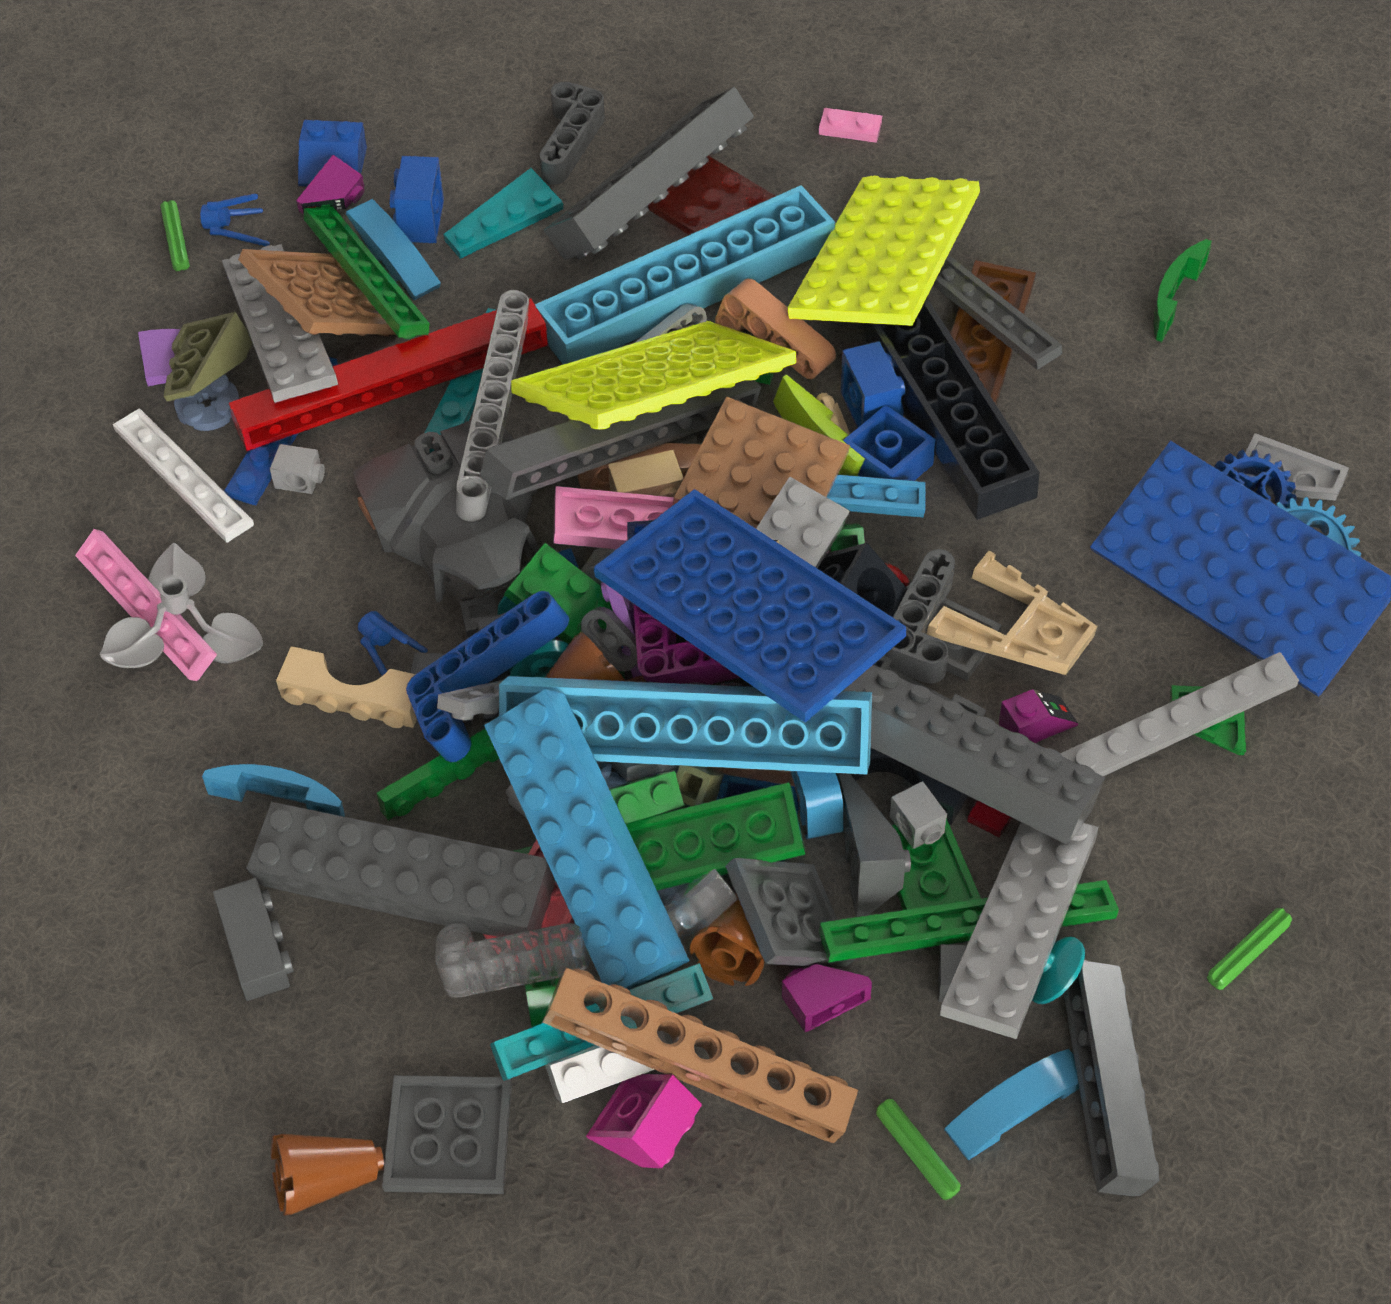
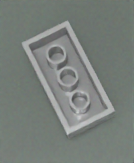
[756,477,850,569]

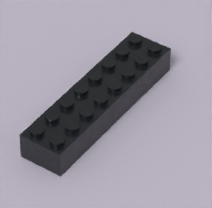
[864,298,1040,520]

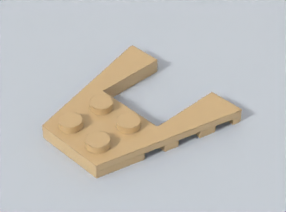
[926,551,1097,675]

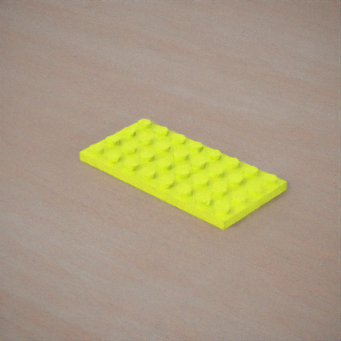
[788,175,980,326]
[511,321,796,430]

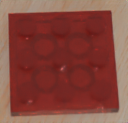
[648,155,776,235]

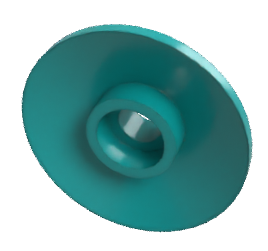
[1032,937,1085,1004]

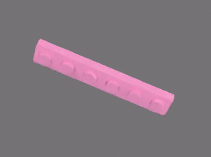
[75,529,217,681]

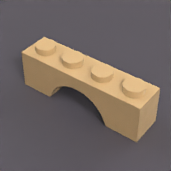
[276,646,417,728]

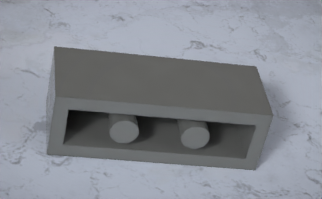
[213,878,294,1001]

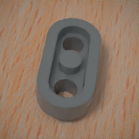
[581,607,637,672]

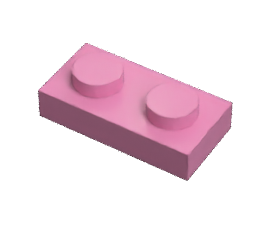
[819,108,882,143]

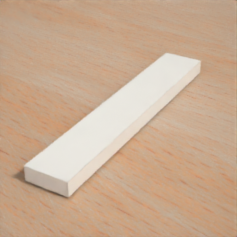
[113,408,254,543]

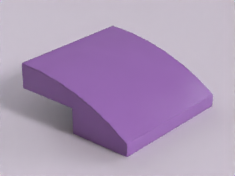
[138,329,181,386]

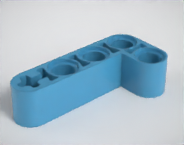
[790,771,843,839]

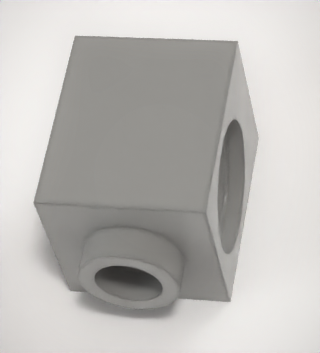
[270,444,325,494]
[890,781,947,849]

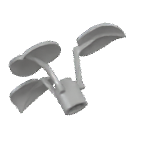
[100,543,263,668]

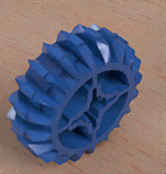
[1214,449,1296,509]

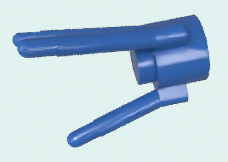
[200,194,270,246]
[358,611,428,676]

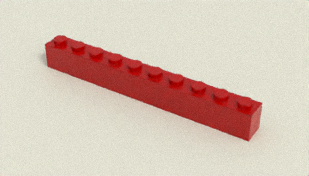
[229,298,548,451]

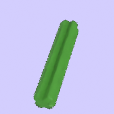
[160,200,190,271]
[1207,908,1292,990]
[876,1099,961,1200]

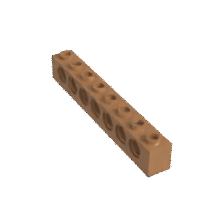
[542,968,858,1143]

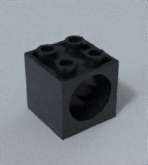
[818,543,908,617]

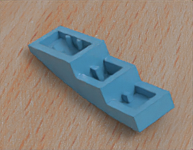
[346,199,441,300]

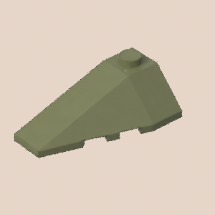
[164,312,253,401]

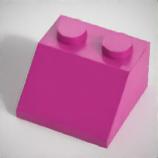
[586,1074,702,1168]

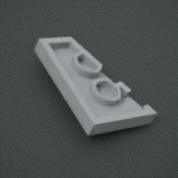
[1245,433,1349,501]

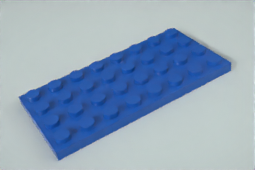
[1090,441,1391,697]
[594,489,906,722]

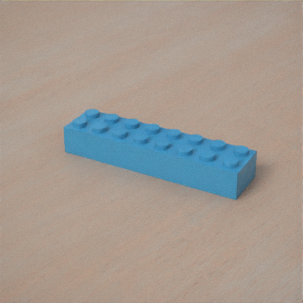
[484,689,690,990]

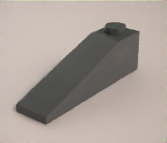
[837,773,911,917]

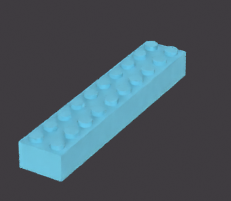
[535,185,835,365]
[499,676,872,774]

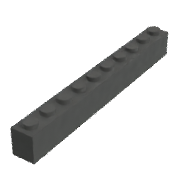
[480,380,761,500]

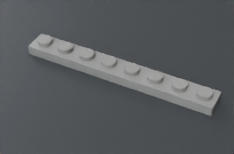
[1060,652,1299,776]

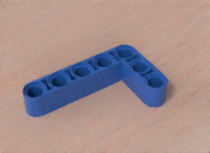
[406,591,569,762]

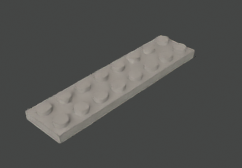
[222,244,338,403]
[940,822,1098,1039]

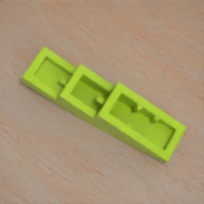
[773,375,865,476]

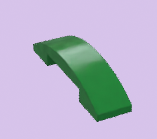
[1153,239,1212,342]

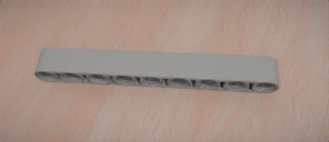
[456,290,529,522]

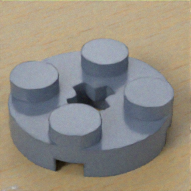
[174,375,240,431]

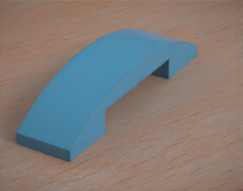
[202,764,345,817]
[944,1049,1080,1160]

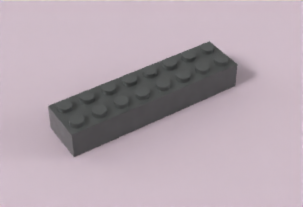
[544,86,754,260]
[843,665,1106,845]
[246,802,556,945]

